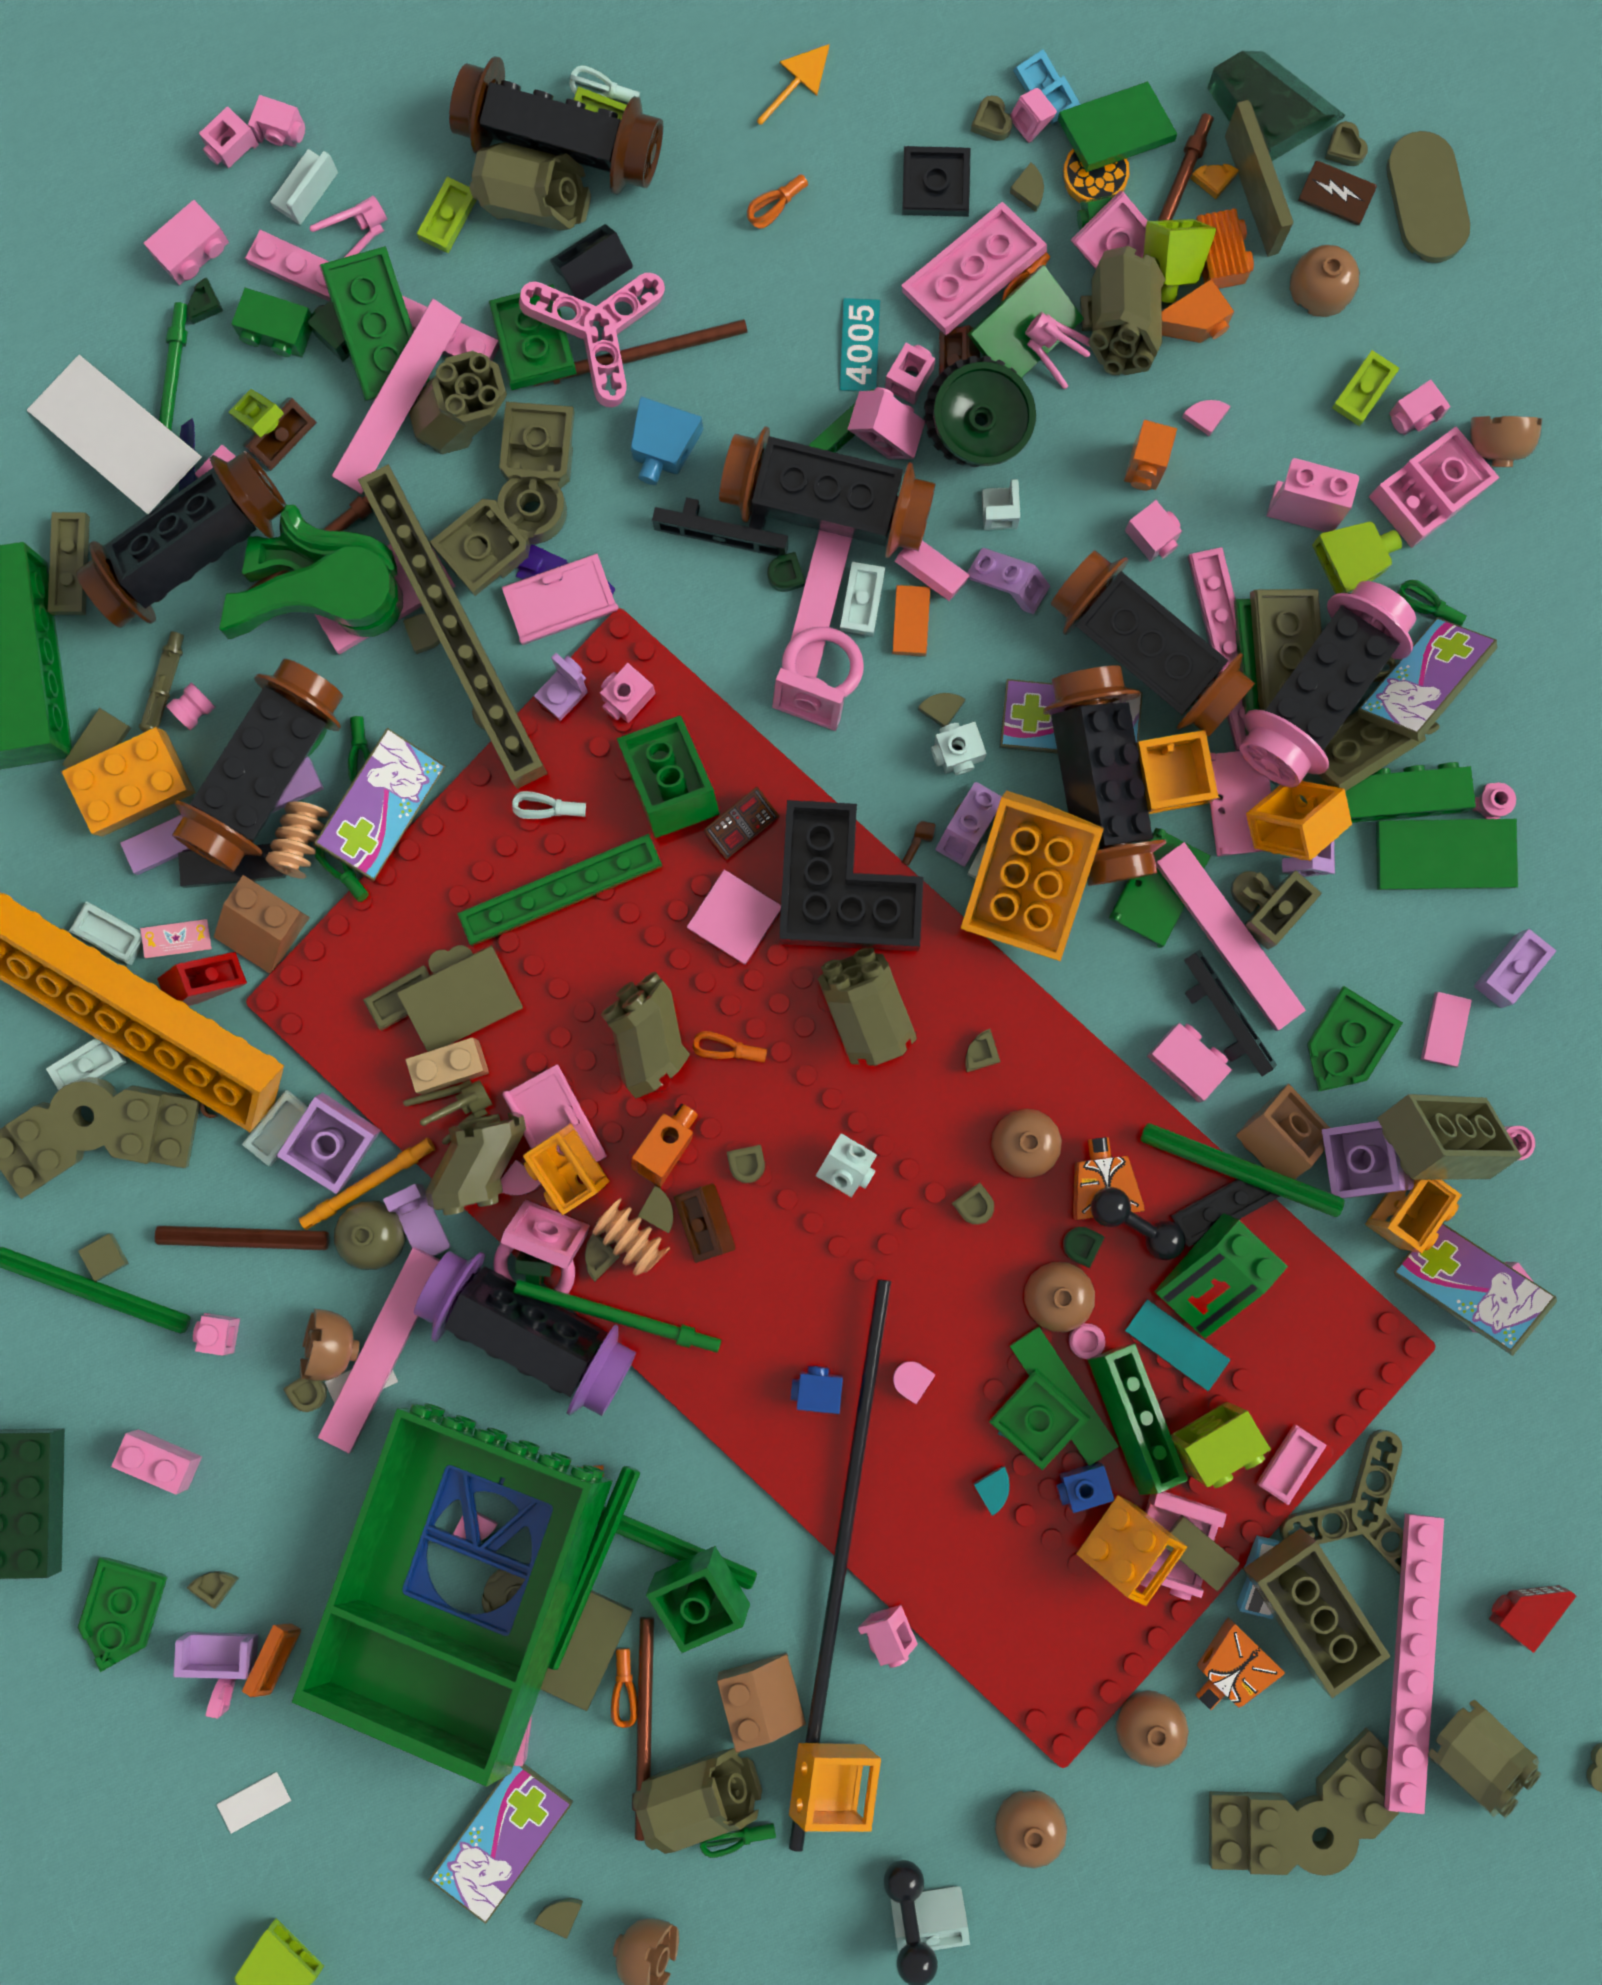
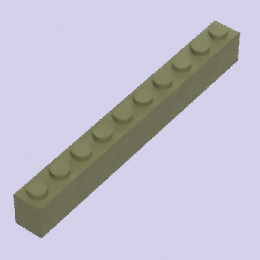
[358,464,548,789]

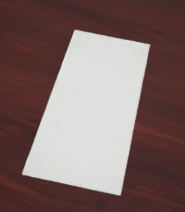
[27,355,202,514]

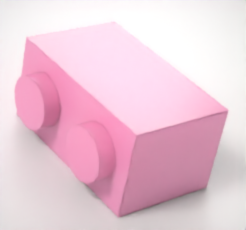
[144,200,229,286]
[848,387,925,459]
[1147,1023,1232,1103]
[111,1429,202,1495]

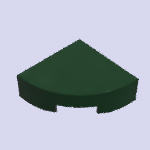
[187,277,223,325]

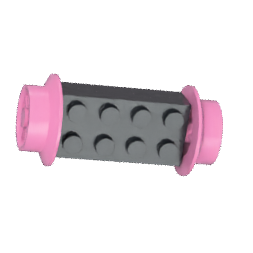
[1240,581,1416,787]

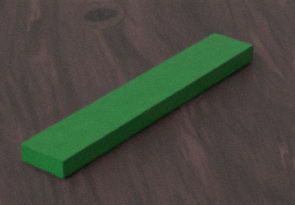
[457,834,663,946]

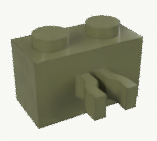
[1240,870,1322,950]

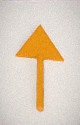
[757,44,830,125]

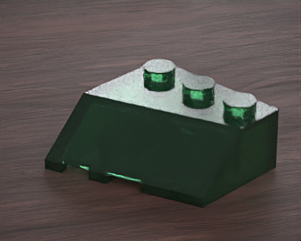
[1207,51,1345,161]

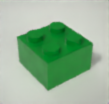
[646,1546,750,1653]

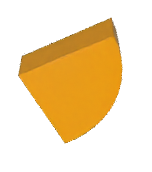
[1190,163,1239,199]

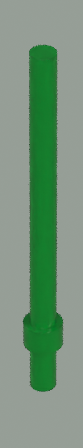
[159,302,188,502]
[514,1279,721,1353]

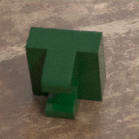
[515,1251,556,1286]

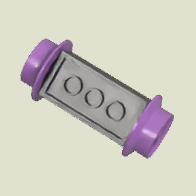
[414,1251,637,1416]

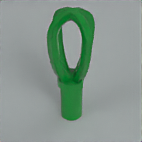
[1397,580,1467,626]
[348,716,370,782]
[315,847,369,902]
[699,1823,776,1858]

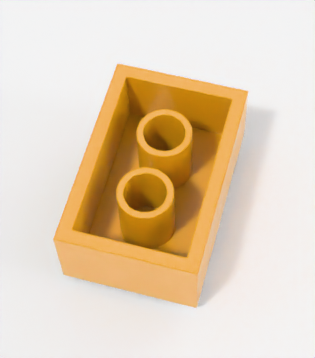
[61,727,196,837]

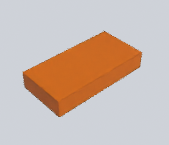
[892,585,930,656]
[242,1623,301,1697]

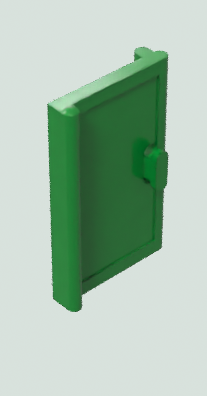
[1109,828,1211,948]

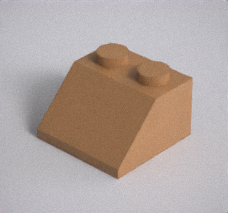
[214,875,310,974]
[1236,1083,1330,1179]
[717,1653,806,1753]

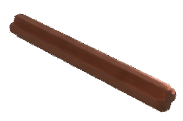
[155,1226,329,1250]

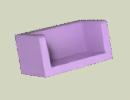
[1474,929,1556,1008]
[174,1632,258,1679]

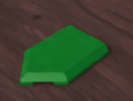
[1307,986,1403,1092]
[77,1557,168,1672]

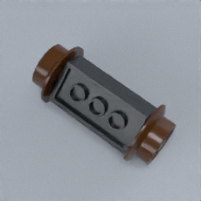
[449,56,664,195]
[76,451,287,628]

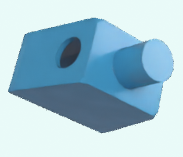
[631,396,703,485]

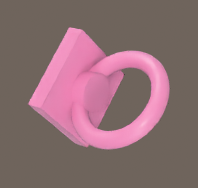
[772,627,864,731]
[493,1200,590,1294]

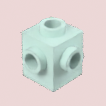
[931,722,987,775]
[815,1133,877,1198]

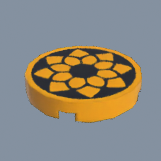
[1063,149,1130,203]

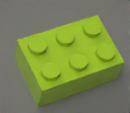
[1171,1402,1271,1488]

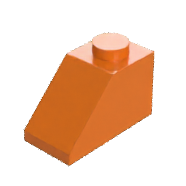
[1162,279,1234,343]

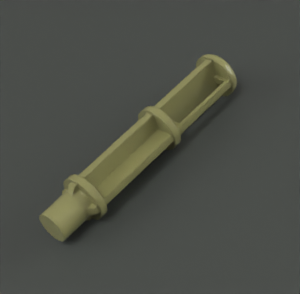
[139,631,184,732]

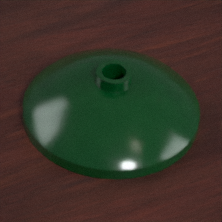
[933,362,1036,466]

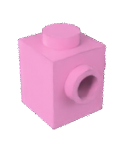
[1125,500,1182,562]
[600,663,656,723]

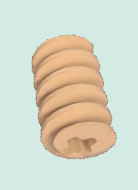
[266,801,330,879]
[593,1198,670,1276]

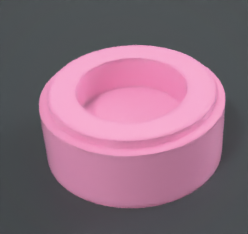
[1069,1323,1105,1359]

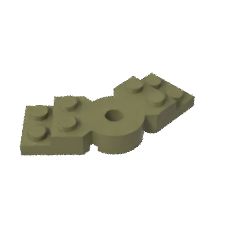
[430,401,575,596]
[0,1077,201,1199]
[1209,1728,1399,1876]

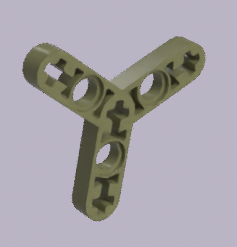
[1279,1429,1403,1575]

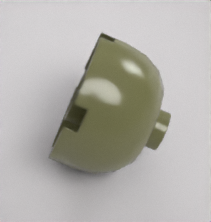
[334,1201,406,1270]

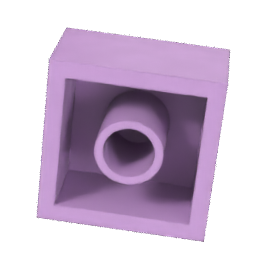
[277,1092,381,1194]
[1322,1121,1414,1198]

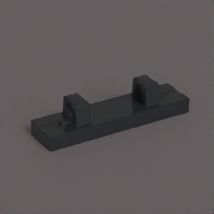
[652,497,788,557]
[1184,950,1277,1076]

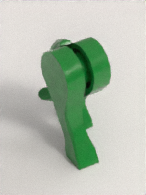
[219,504,403,639]

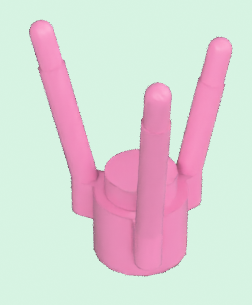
[309,195,387,258]
[1025,312,1090,389]

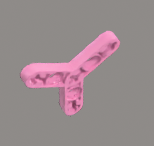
[519,273,665,408]

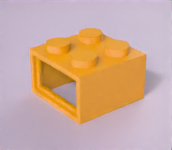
[1136,730,1219,814]
[1246,781,1352,861]
[523,1123,609,1216]
[1365,1180,1462,1253]
[1077,1495,1188,1606]
[789,1743,881,1832]

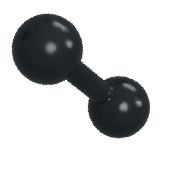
[1091,1187,1186,1261]
[884,1860,938,1985]

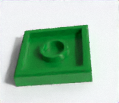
[989,1368,1090,1470]

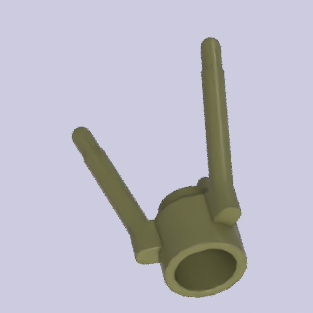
[403,1079,492,1145]

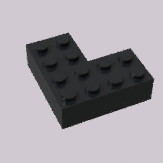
[779,800,924,951]

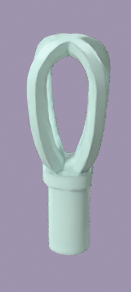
[569,65,640,103]
[512,791,586,819]

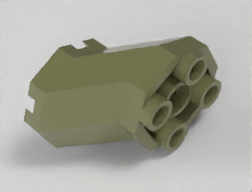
[470,142,591,231]
[1088,246,1165,376]
[409,351,507,455]
[818,948,917,1066]
[601,972,690,1098]
[425,1112,526,1215]
[1428,1699,1541,1818]
[633,1748,762,1854]

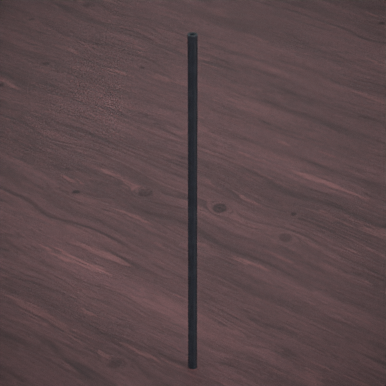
[789,1279,891,1852]

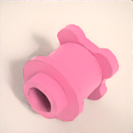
[1472,782,1516,819]

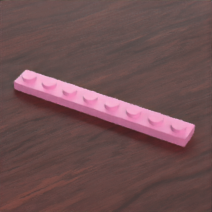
[245,230,500,361]
[1384,1513,1444,1814]

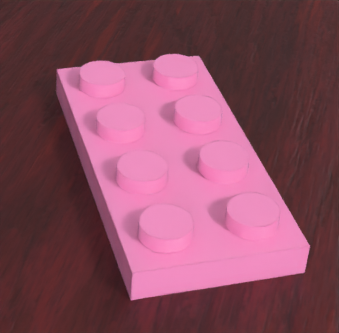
[901,202,1047,335]

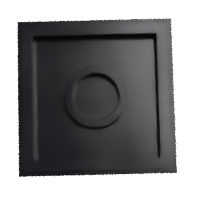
[902,146,971,217]

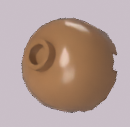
[1290,245,1360,317]
[1470,416,1542,467]
[991,1108,1062,1179]
[1024,1262,1095,1332]
[300,1308,360,1381]
[1115,1690,1189,1768]
[995,1790,1067,1869]
[613,1918,679,1985]

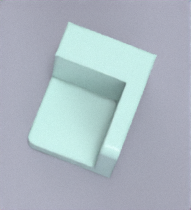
[982,479,1020,530]

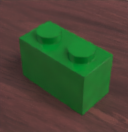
[231,287,312,357]

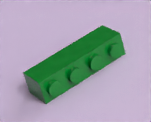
[1326,762,1476,823]
[1087,1344,1188,1495]

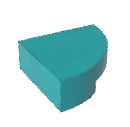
[973,1465,1010,1516]

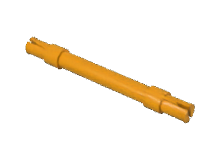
[299,1137,435,1230]

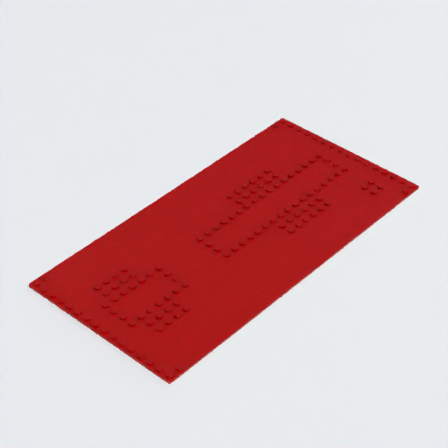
[246,608,1436,1768]

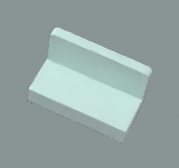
[270,149,338,225]
[891,1886,970,1953]

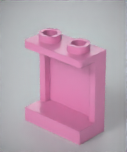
[1267,458,1359,532]
[1140,1491,1227,1600]

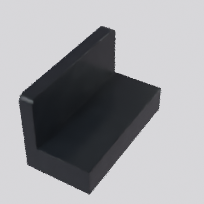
[550,224,633,300]

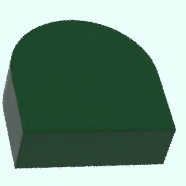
[767,552,805,592]
[1063,1227,1105,1268]

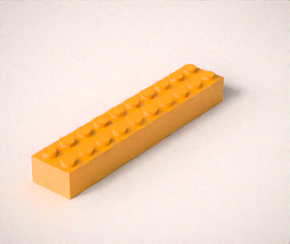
[0,892,284,1132]

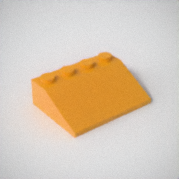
[961,790,1104,961]

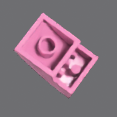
[1369,426,1500,548]

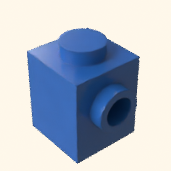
[791,1366,843,1414]
[1056,1462,1114,1513]

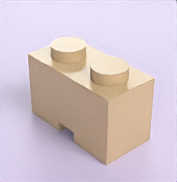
[405,1037,489,1095]

